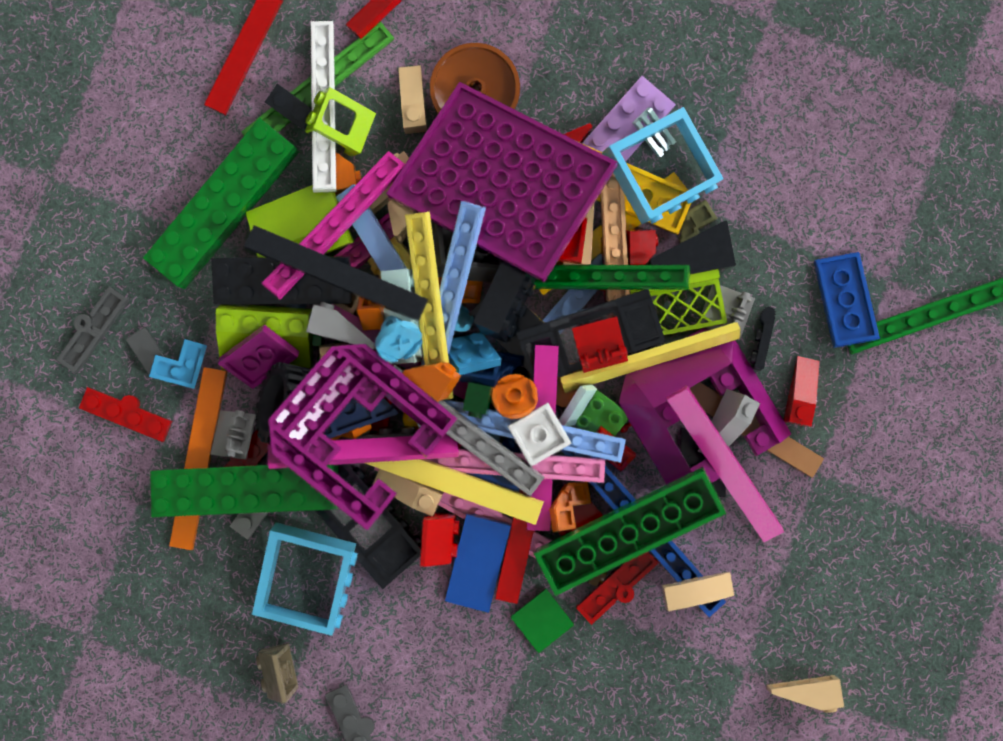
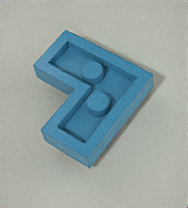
[148,339,207,389]

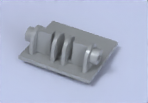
[700,285,755,340]
[210,410,256,459]

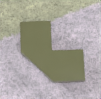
[679,200,718,243]

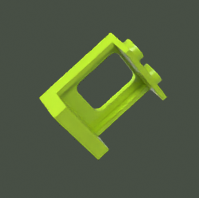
[305,87,376,157]

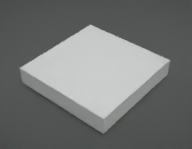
[507,403,572,467]

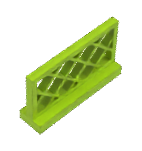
[629,269,727,335]

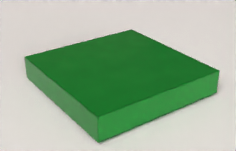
[510,588,574,653]

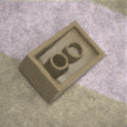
[256,643,299,703]

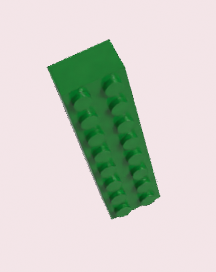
[143,117,299,289]
[150,464,339,517]
[534,467,726,596]

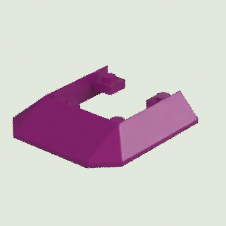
[618,328,791,485]
[269,344,457,531]

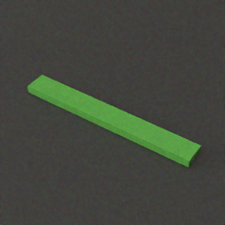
[241,21,395,135]

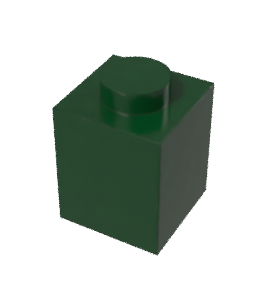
[463,382,493,418]

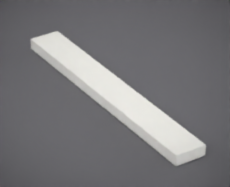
[311,21,337,193]

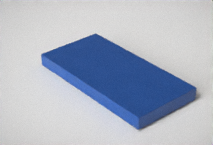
[814,252,880,348]
[445,513,511,613]

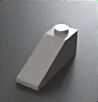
[306,302,377,351]
[698,389,760,454]

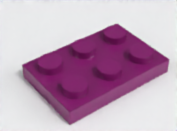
[218,325,299,389]

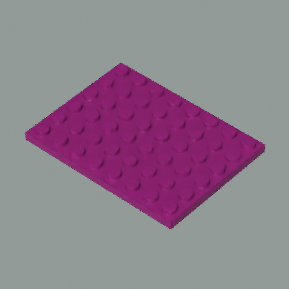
[386,82,617,282]

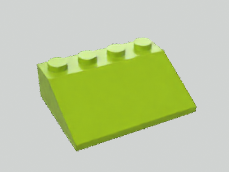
[246,185,354,257]
[216,304,313,370]

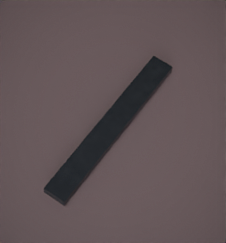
[244,225,428,322]

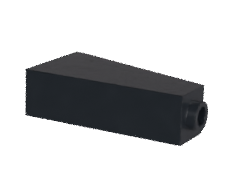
[649,221,736,274]

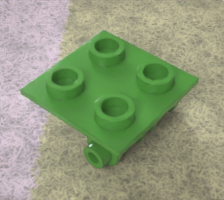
[575,390,628,436]

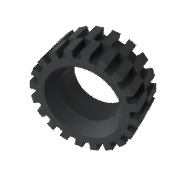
[255,362,312,444]

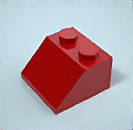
[420,512,460,567]

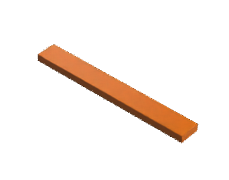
[169,367,228,550]

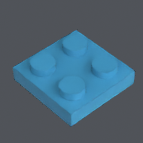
[448,332,501,375]

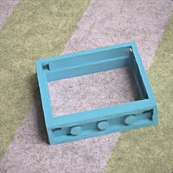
[602,107,723,224]
[252,522,358,636]

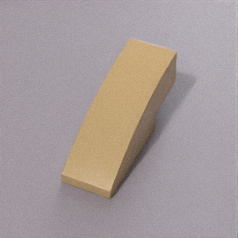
[662,572,734,611]

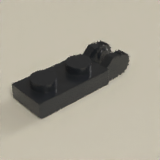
[265,83,312,134]
[750,306,776,371]

